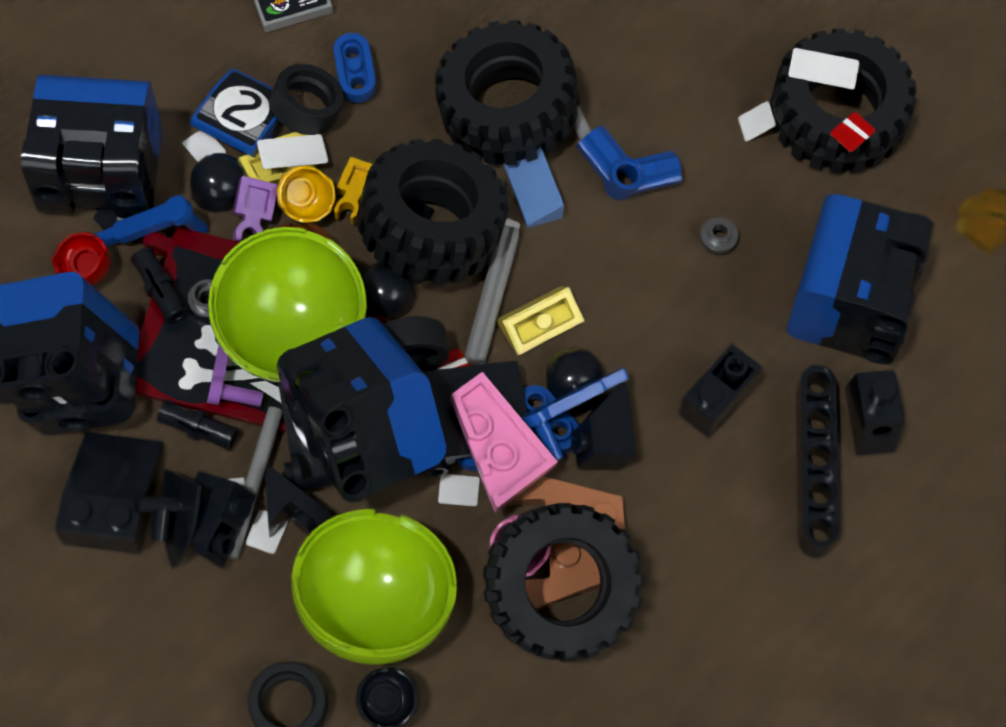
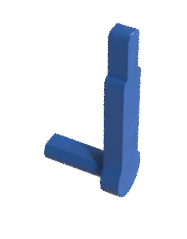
[94,195,208,247]
[522,367,629,460]

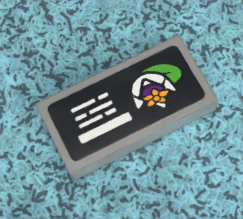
[253,0,333,33]

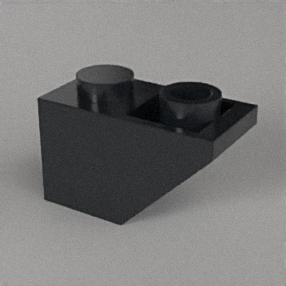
[679,343,763,439]
[192,471,256,569]

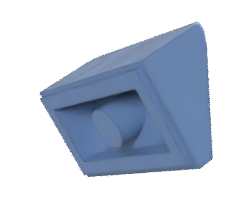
[503,147,564,228]

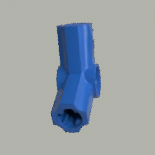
[576,125,682,201]

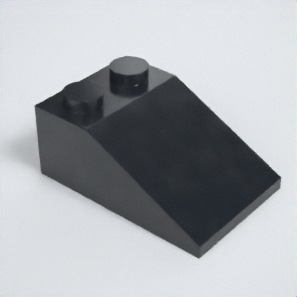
[55,432,164,555]

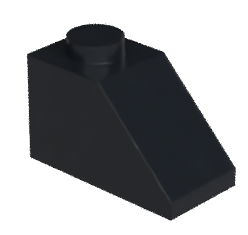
[571,383,637,471]

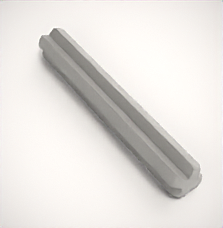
[465,225,519,365]

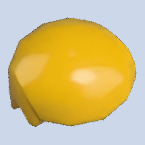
[276,165,336,223]

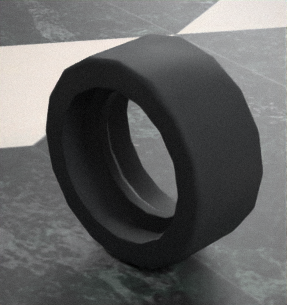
[269,64,344,135]
[383,316,449,371]
[248,661,328,727]

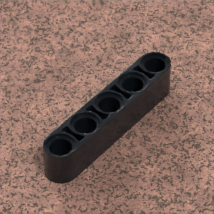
[796,365,840,559]

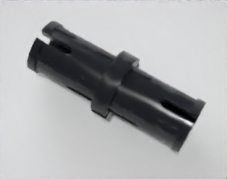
[130,247,188,324]
[157,399,239,451]

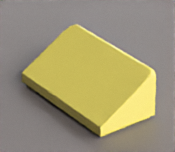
[497,286,584,355]

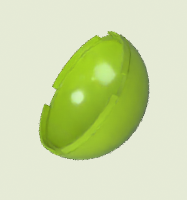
[208,227,367,382]
[291,509,457,665]

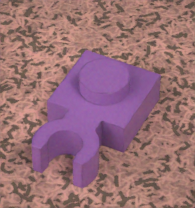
[232,176,278,242]

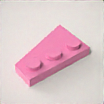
[450,372,558,512]

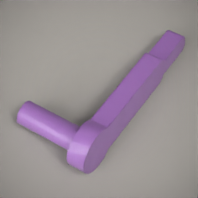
[207,344,263,407]

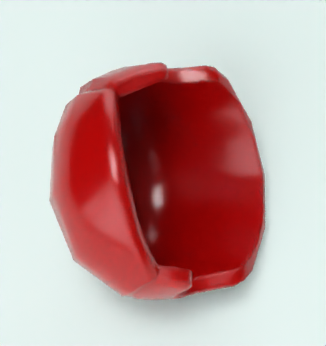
[51,232,110,286]

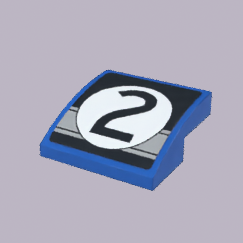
[190,68,295,157]

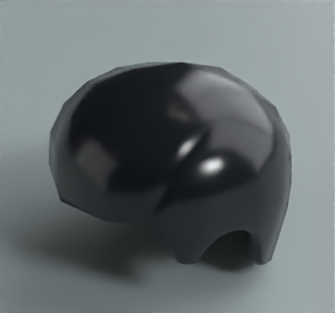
[190,153,247,213]
[360,262,415,321]
[546,347,604,410]
[355,667,420,727]

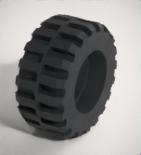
[435,20,580,165]
[770,28,917,174]
[357,139,509,285]
[483,503,645,662]

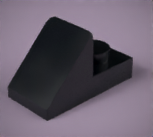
[265,466,331,537]

